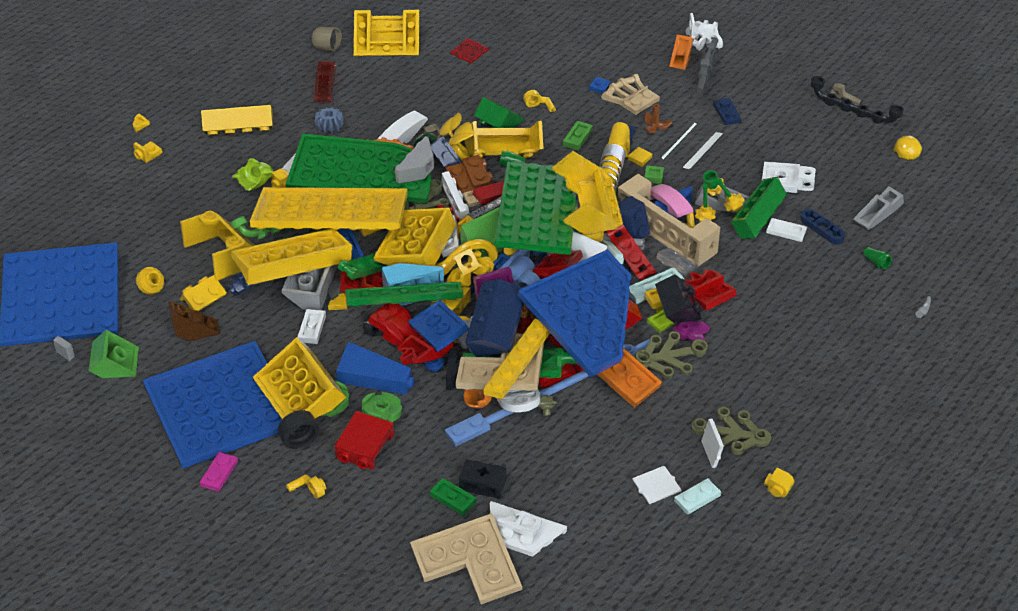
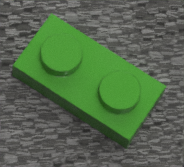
[563,121,593,151]

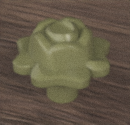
[537,395,558,416]

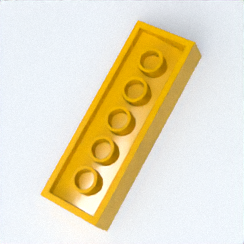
[231,229,352,285]

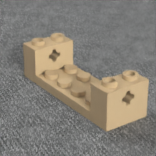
[617,174,720,267]

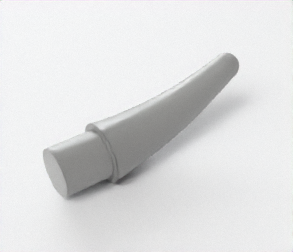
[915,296,931,318]

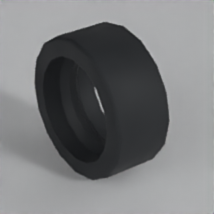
[278,410,320,449]

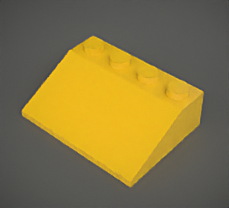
[374,208,456,266]
[253,337,346,419]

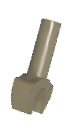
[830,83,861,105]

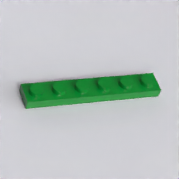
[345,282,463,307]

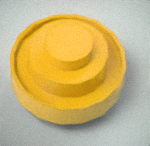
[136,267,164,295]

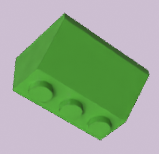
[460,207,504,258]

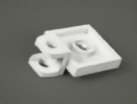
[762,162,816,193]

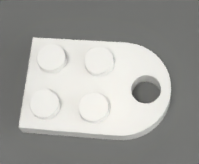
[496,390,540,412]

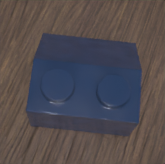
[615,196,650,239]

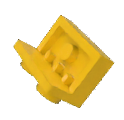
[180,275,227,311]

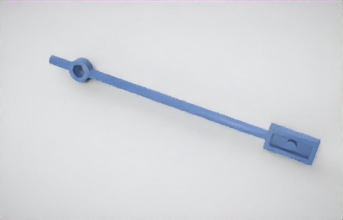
[445,339,650,447]

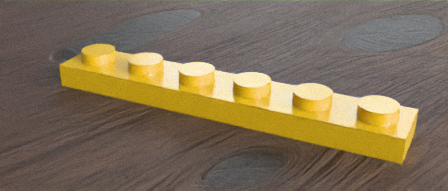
[484,319,550,399]

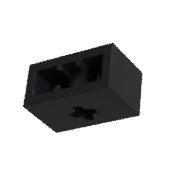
[459,459,506,499]

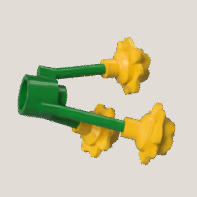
[695,170,745,222]

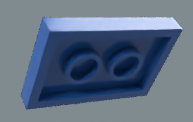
[408,300,469,352]

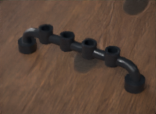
[810,76,904,123]

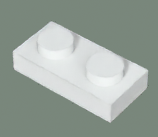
[298,309,326,344]

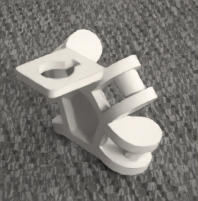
[686,13,723,51]

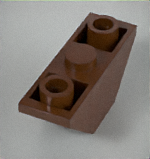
[168,301,221,341]

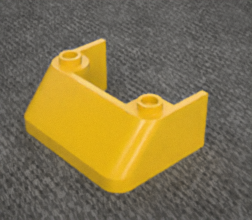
[464,121,543,158]
[552,151,623,234]
[180,211,255,281]

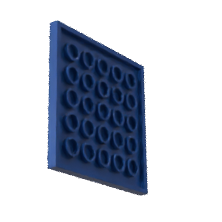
[0,242,119,347]
[142,341,282,469]

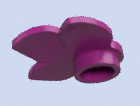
[673,321,711,341]

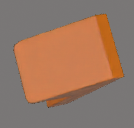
[669,34,694,70]

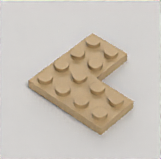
[456,334,544,391]
[410,513,522,604]

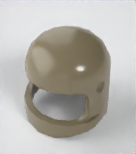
[311,27,342,52]

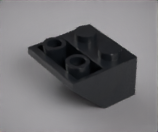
[655,274,702,323]

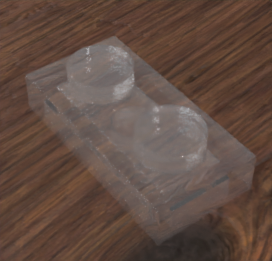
[656,248,698,276]

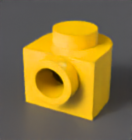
[271,168,289,188]
[764,468,795,497]

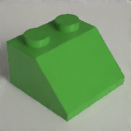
[89,330,139,378]

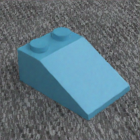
[382,263,444,306]

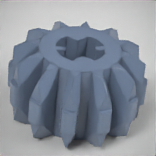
[314,107,344,134]

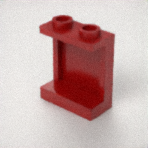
[334,411,394,470]

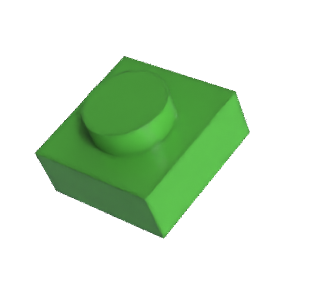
[645,166,664,184]

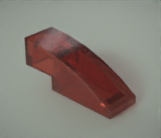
[314,61,336,102]

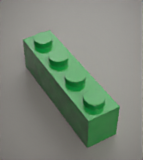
[731,177,787,239]

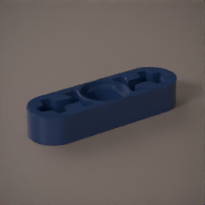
[800,209,845,244]

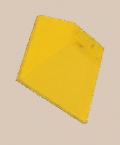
[354,10,419,56]

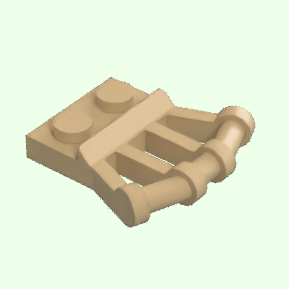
[601,74,660,115]

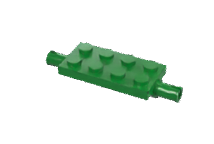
[463,348,577,378]

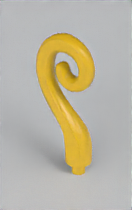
[435,239,498,276]

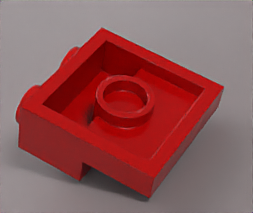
[533,250,583,280]

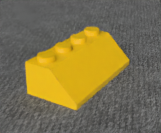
[201,105,273,135]

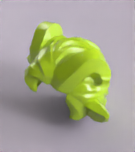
[232,158,273,191]

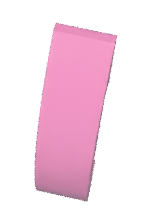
[650,184,693,218]

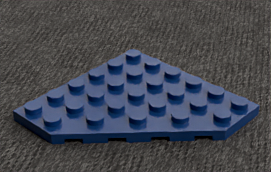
[517,249,631,378]

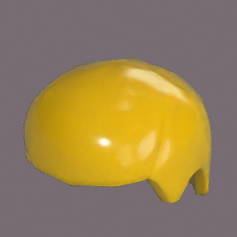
[893,135,922,160]

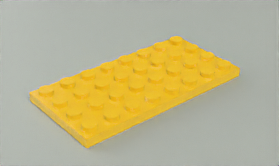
[250,187,408,230]

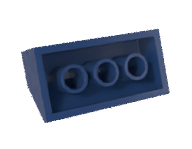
[465,279,524,357]

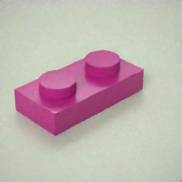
[199,452,238,492]

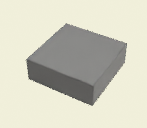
[53,336,75,361]

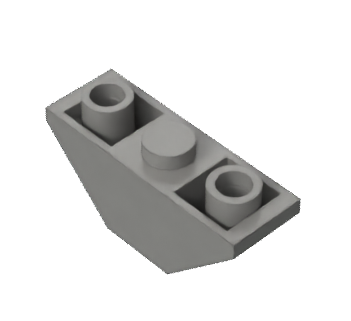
[395,136,434,183]

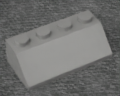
[282,265,338,310]

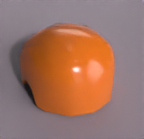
[464,389,492,408]

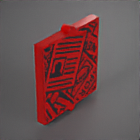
[450,39,489,63]

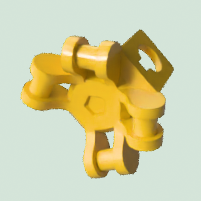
[447,248,494,287]

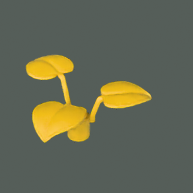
[440,113,475,161]

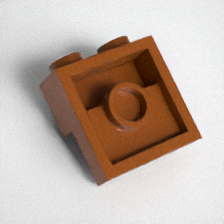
[445,155,493,193]

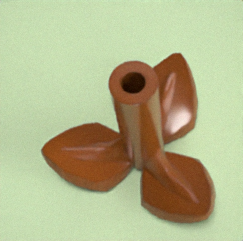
[644,104,672,133]

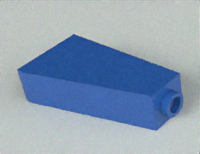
[336,342,414,395]

